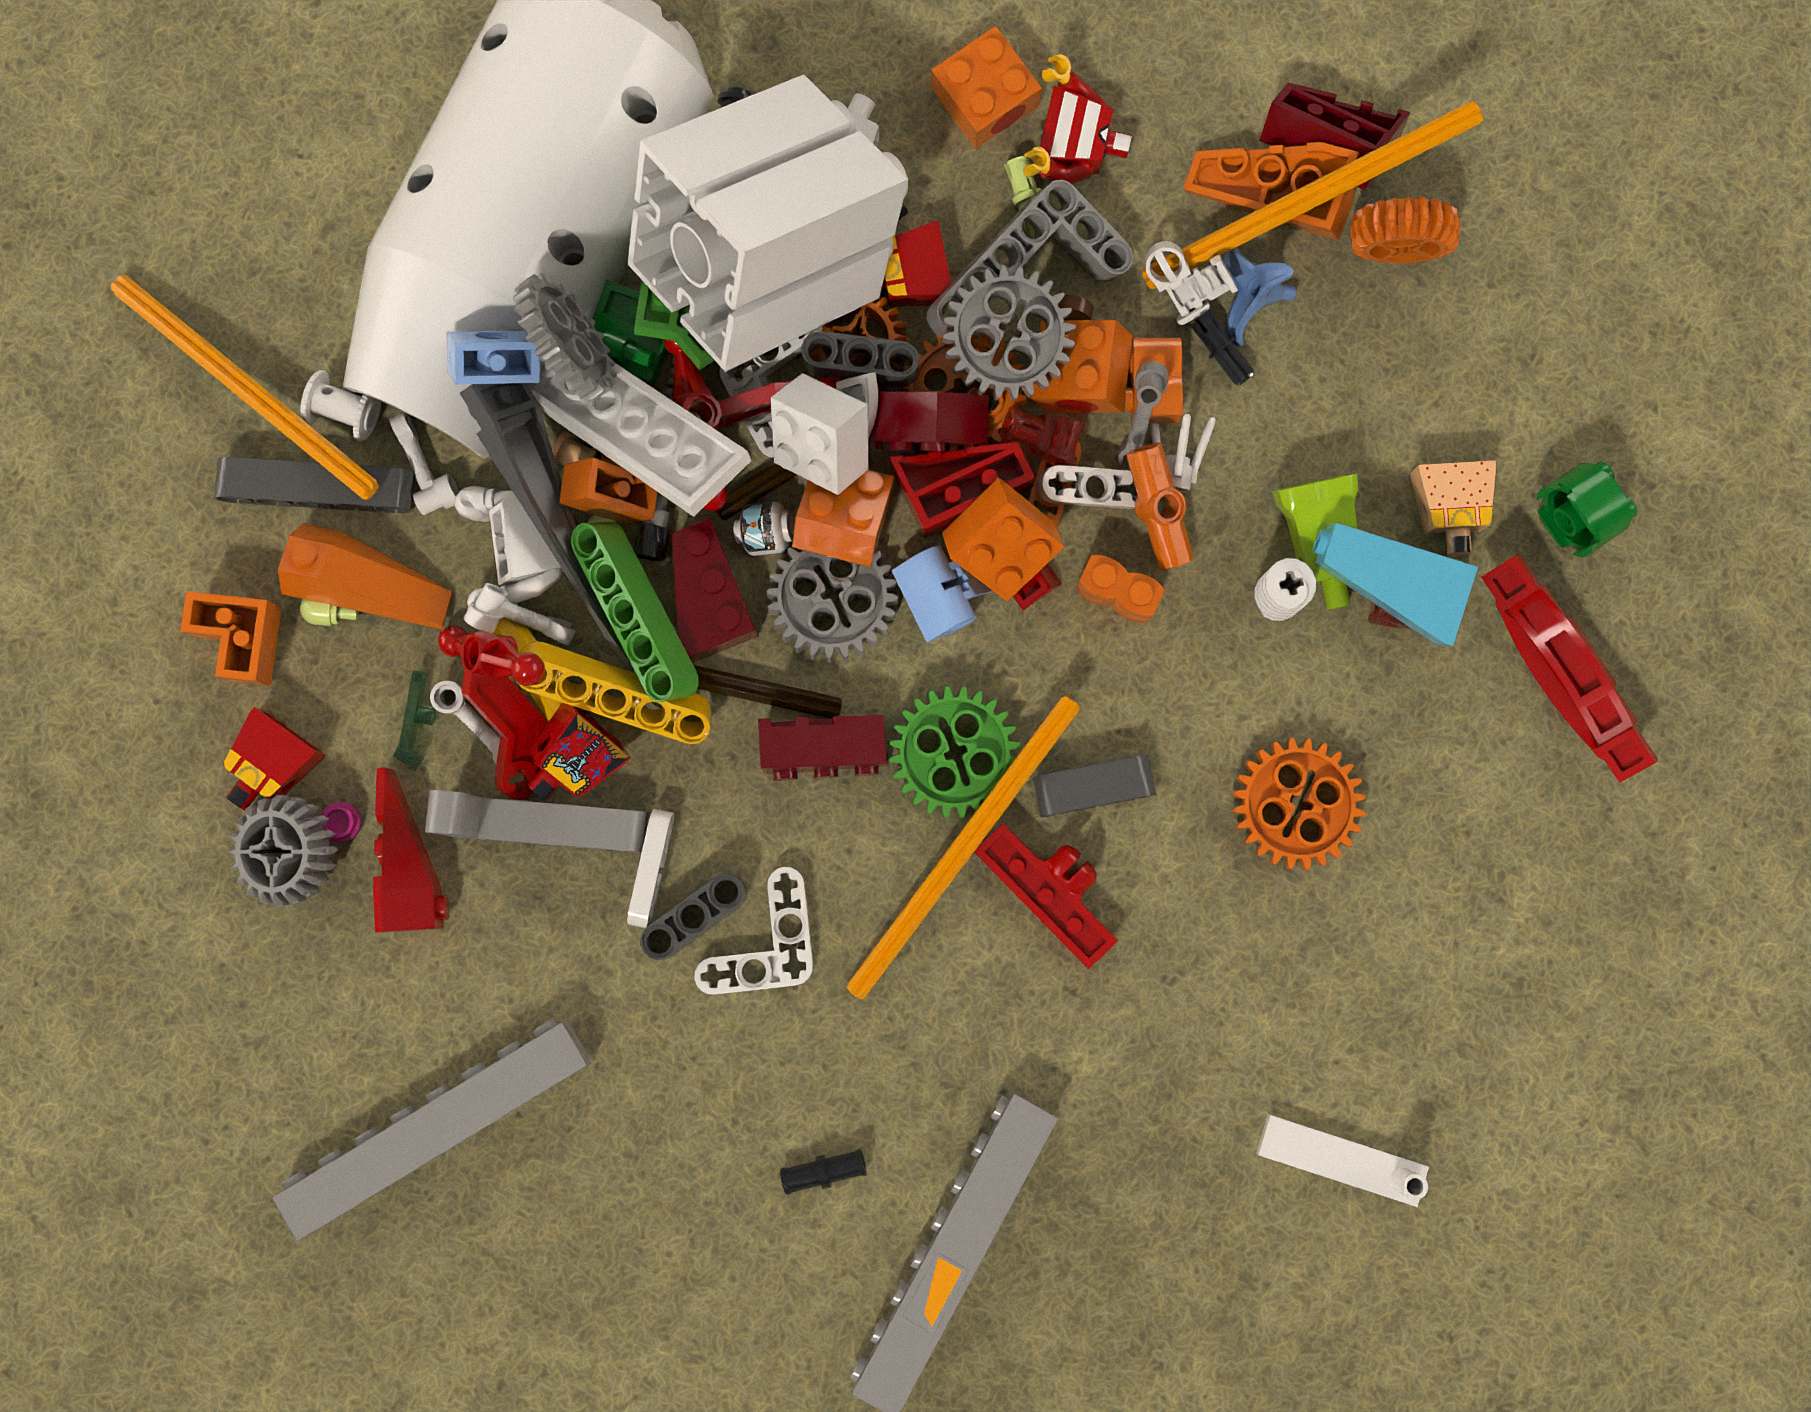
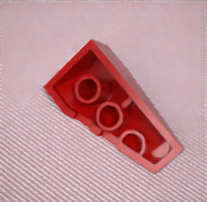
[373,767,449,933]

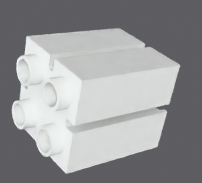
[628,74,908,372]

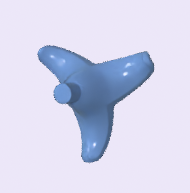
[1223,247,1296,347]

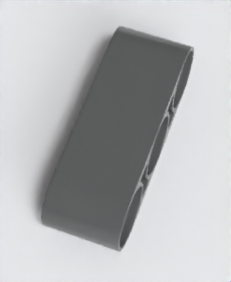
[801,331,919,388]
[1033,755,1156,818]
[640,874,747,960]

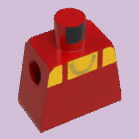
[882,221,951,307]
[223,707,326,810]

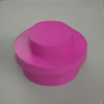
[321,802,362,843]

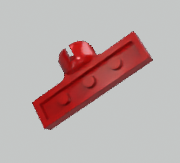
[974,822,1119,970]

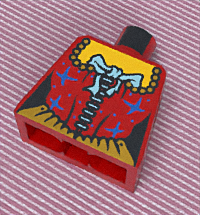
[528,703,631,800]

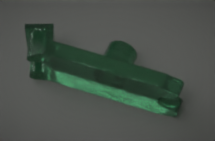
[393,670,436,771]

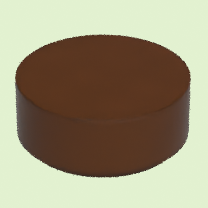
[1058,295,1094,320]

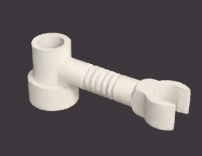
[389,413,459,515]
[464,583,576,645]
[430,681,500,764]

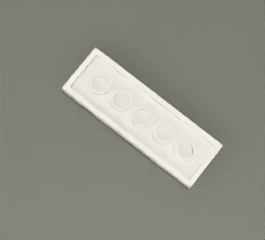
[527,363,751,517]

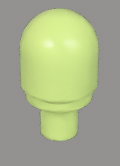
[300,599,359,626]

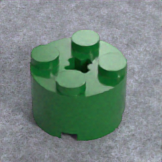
[1536,461,1637,557]

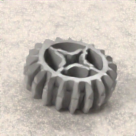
[227,795,339,907]

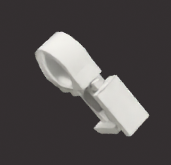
[1145,241,1238,325]

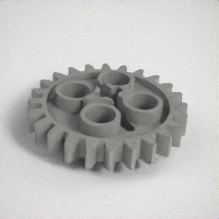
[942,265,1076,401]
[513,273,617,401]
[767,547,898,663]

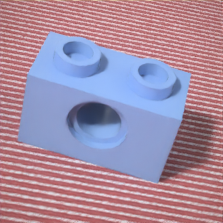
[447,331,540,385]

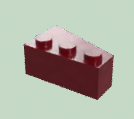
[1259,82,1410,191]
[868,392,989,451]
[672,518,758,663]
[758,715,887,781]

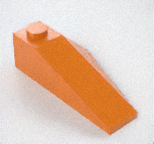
[1183,142,1360,241]
[278,523,452,630]

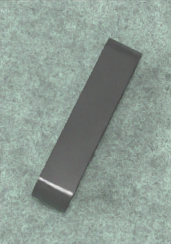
[214,457,414,514]

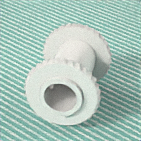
[300,370,381,442]

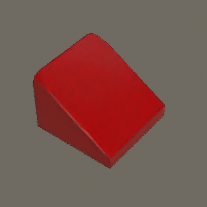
[1013,563,1062,611]

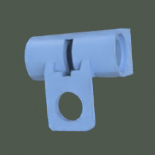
[891,545,994,643]

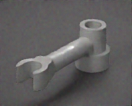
[1118,361,1169,465]

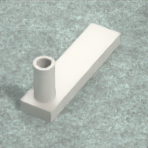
[1256,1114,1429,1207]

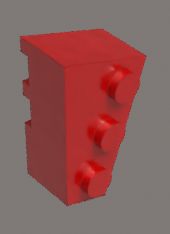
[890,442,1035,538]

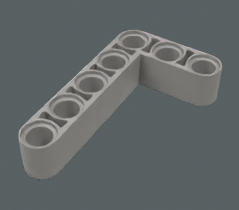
[926,180,1133,336]
[425,790,647,853]

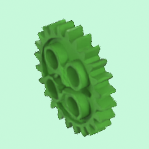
[888,686,1020,818]

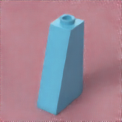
[1313,523,1478,646]

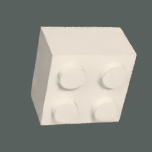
[771,373,868,495]

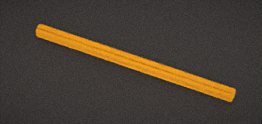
[1141,101,1483,289]
[111,275,379,500]
[847,696,1080,999]

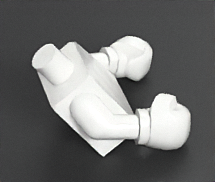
[454,486,563,608]

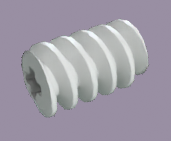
[1254,558,1316,621]

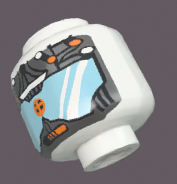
[733,502,795,556]

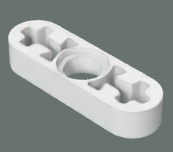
[1036,465,1138,509]
[627,809,674,928]

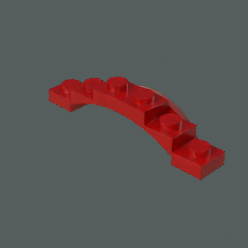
[1481,553,1658,783]

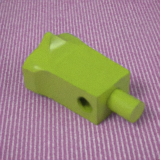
[1272,473,1359,609]

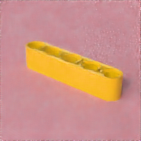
[517,641,711,744]

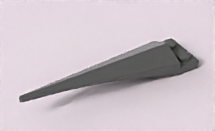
[460,383,636,673]

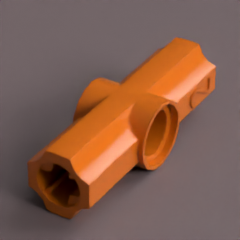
[1126,443,1194,570]

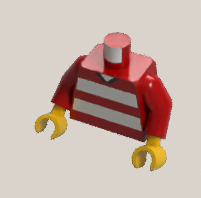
[1023,54,1132,184]

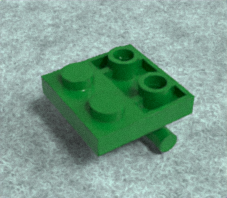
[592,280,668,384]

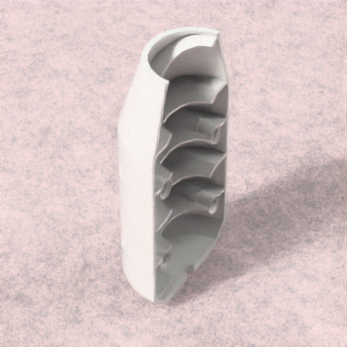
[342,0,714,459]

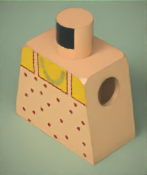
[1410,460,1496,556]

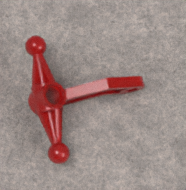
[663,339,842,511]
[437,625,547,800]

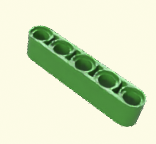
[571,522,698,702]

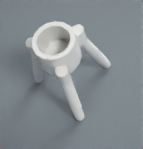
[1150,414,1216,492]

